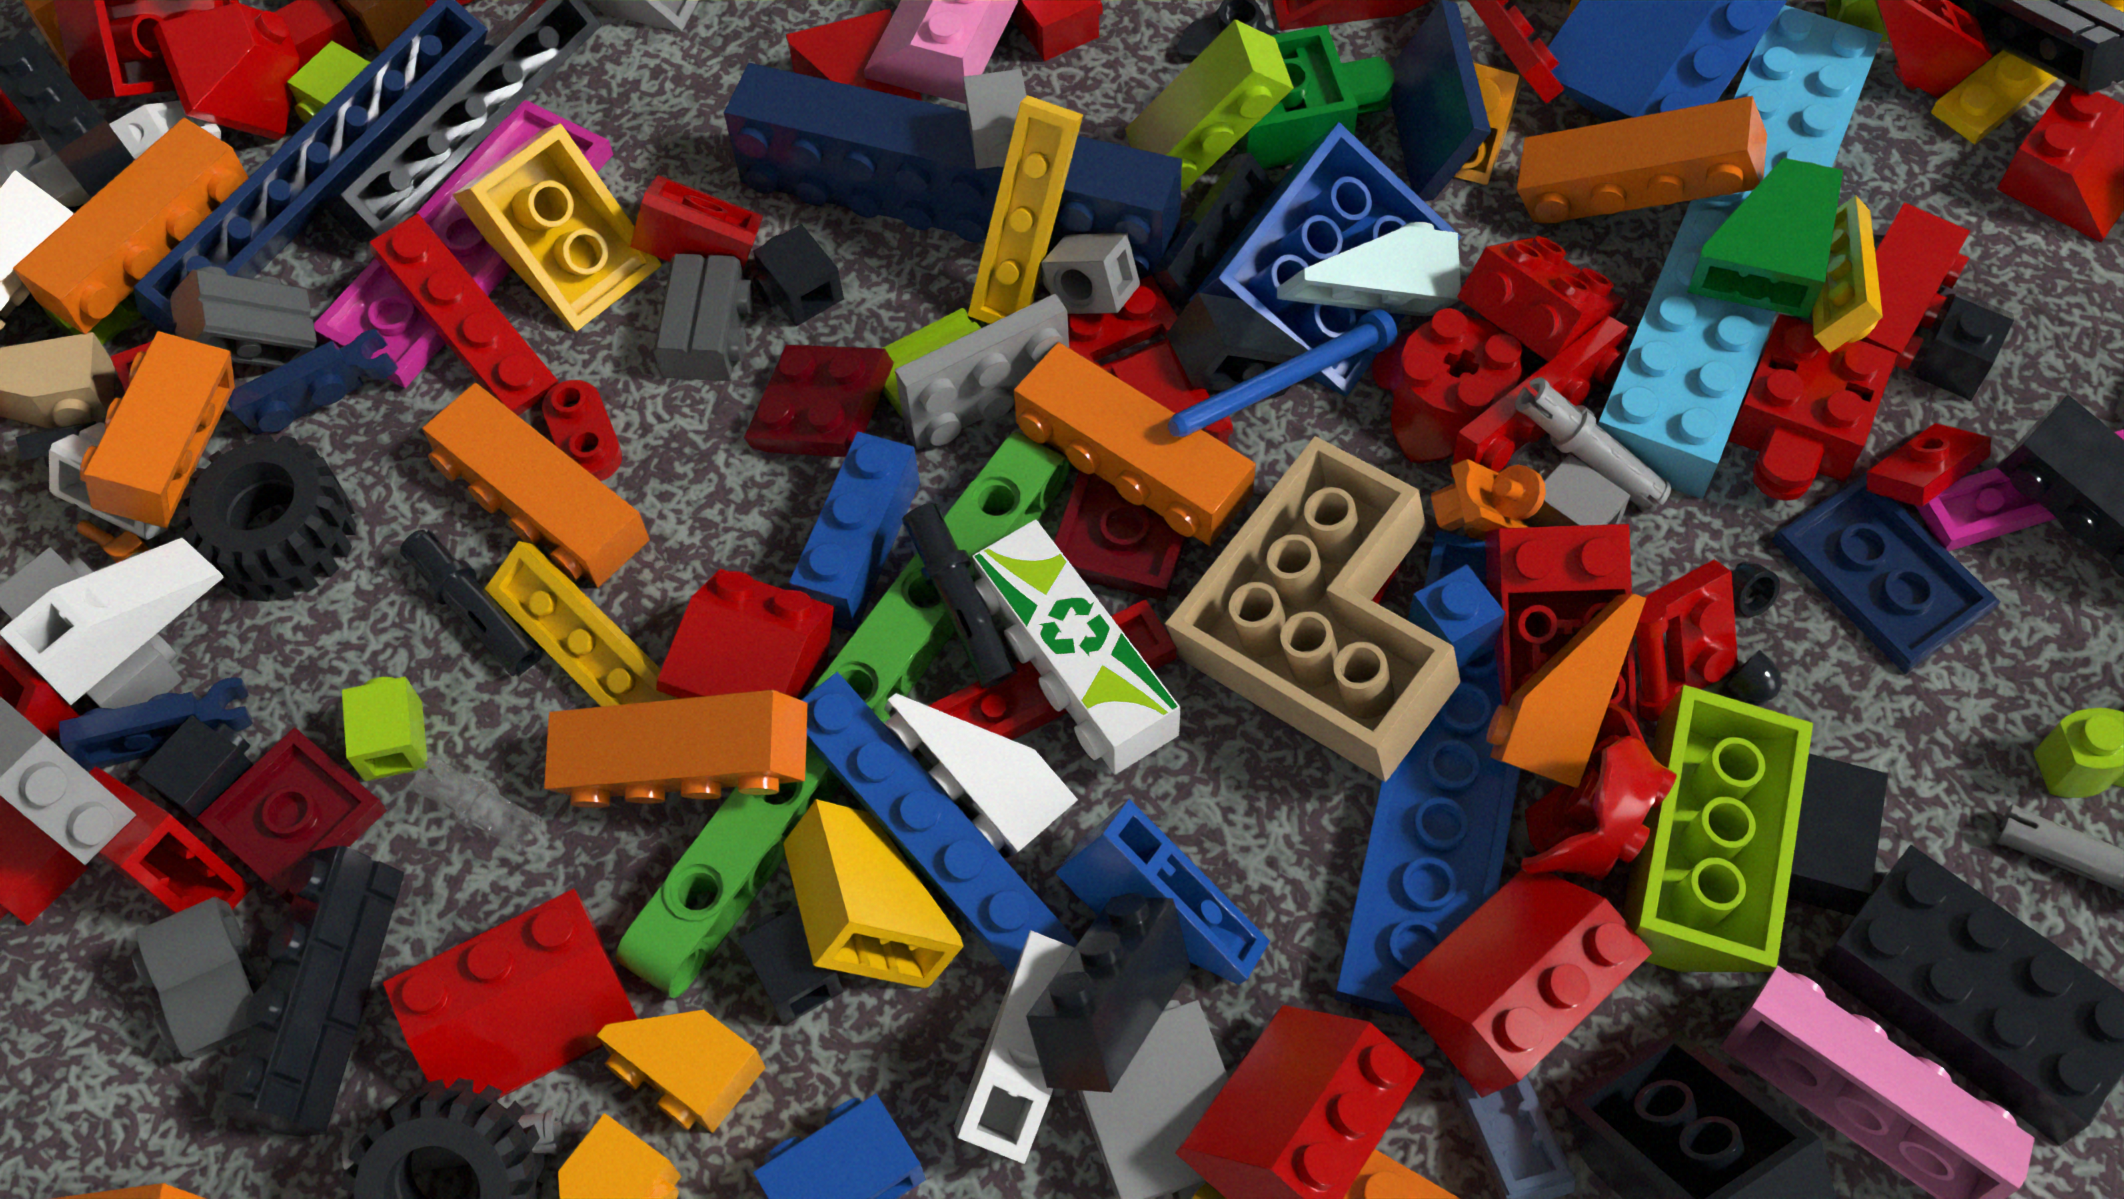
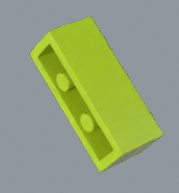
[1125,20,1294,191]

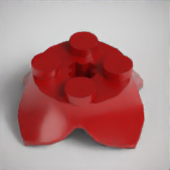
[1372,308,1529,464]
[1521,702,1677,882]

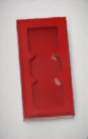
[1867,423,1991,507]

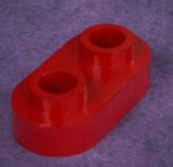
[542,380,622,481]

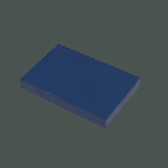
[1391,0,1491,201]
[1772,472,2001,675]

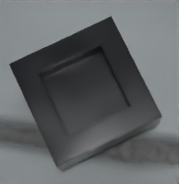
[16,421,97,467]

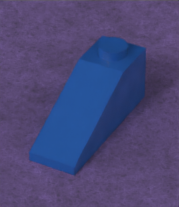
[1055,799,1270,985]

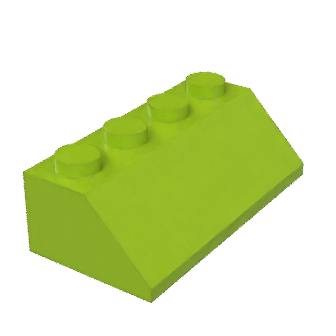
[1621,685,1813,972]

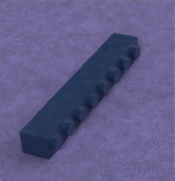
[134,0,488,336]

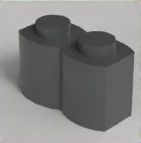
[132,897,262,1059]

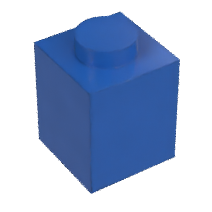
[1407,564,1506,669]

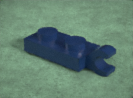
[228,329,398,435]
[59,677,253,771]

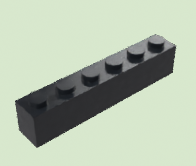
[319,0,602,243]

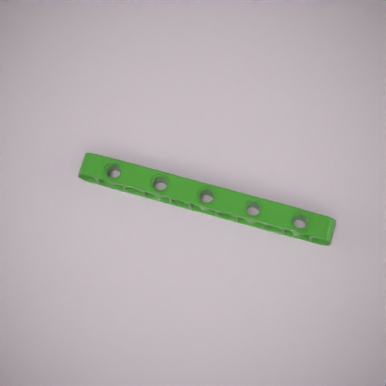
[616,432,1071,999]

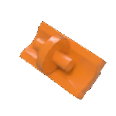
[1431,459,1546,541]

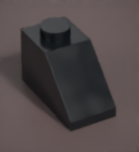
[1914,290,2014,401]
[1166,293,1308,398]

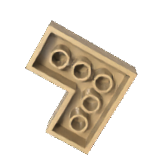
[1165,436,1460,782]

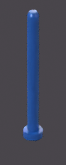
[1168,309,1398,438]

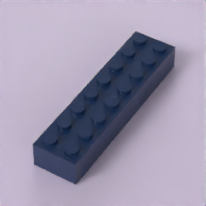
[724,62,1182,280]

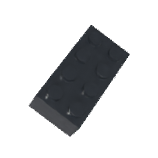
[1816,845,2124,1146]

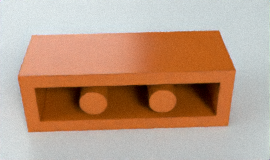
[80,331,235,528]

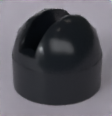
[1731,561,1780,617]
[1723,650,1782,706]

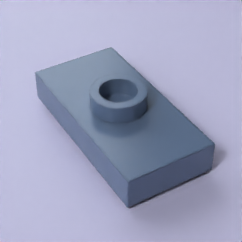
[1453,1075,1576,1199]

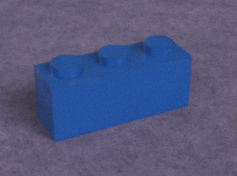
[789,431,920,632]

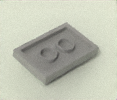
[895,294,1069,451]

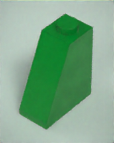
[1687,158,1843,318]

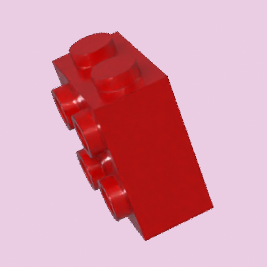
[1457,236,1626,362]

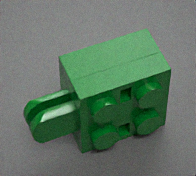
[1236,25,1395,169]

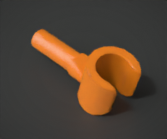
[77,520,149,563]

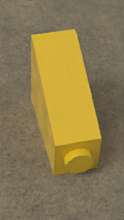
[783,799,964,988]

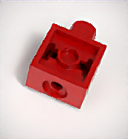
[1728,313,1898,501]

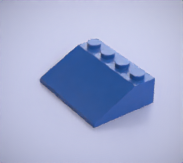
[1548,0,1787,122]
[1189,122,1462,397]

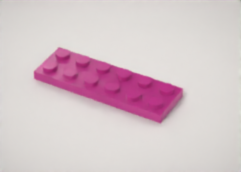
[314,100,614,389]

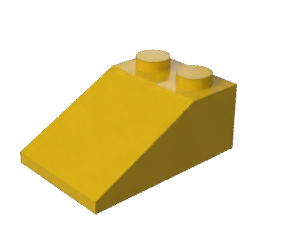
[452,123,662,332]

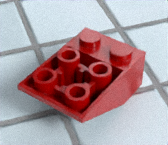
[1485,524,1637,719]

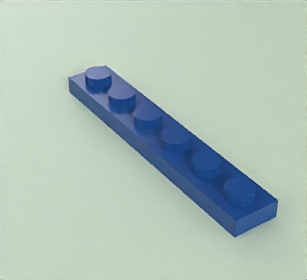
[801,672,1079,975]

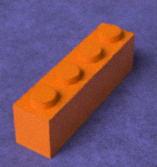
[1516,96,1767,224]
[13,117,249,335]
[1014,342,1256,546]
[422,382,650,588]
[544,690,808,808]

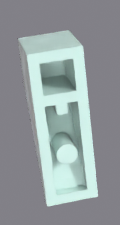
[1277,222,1461,316]

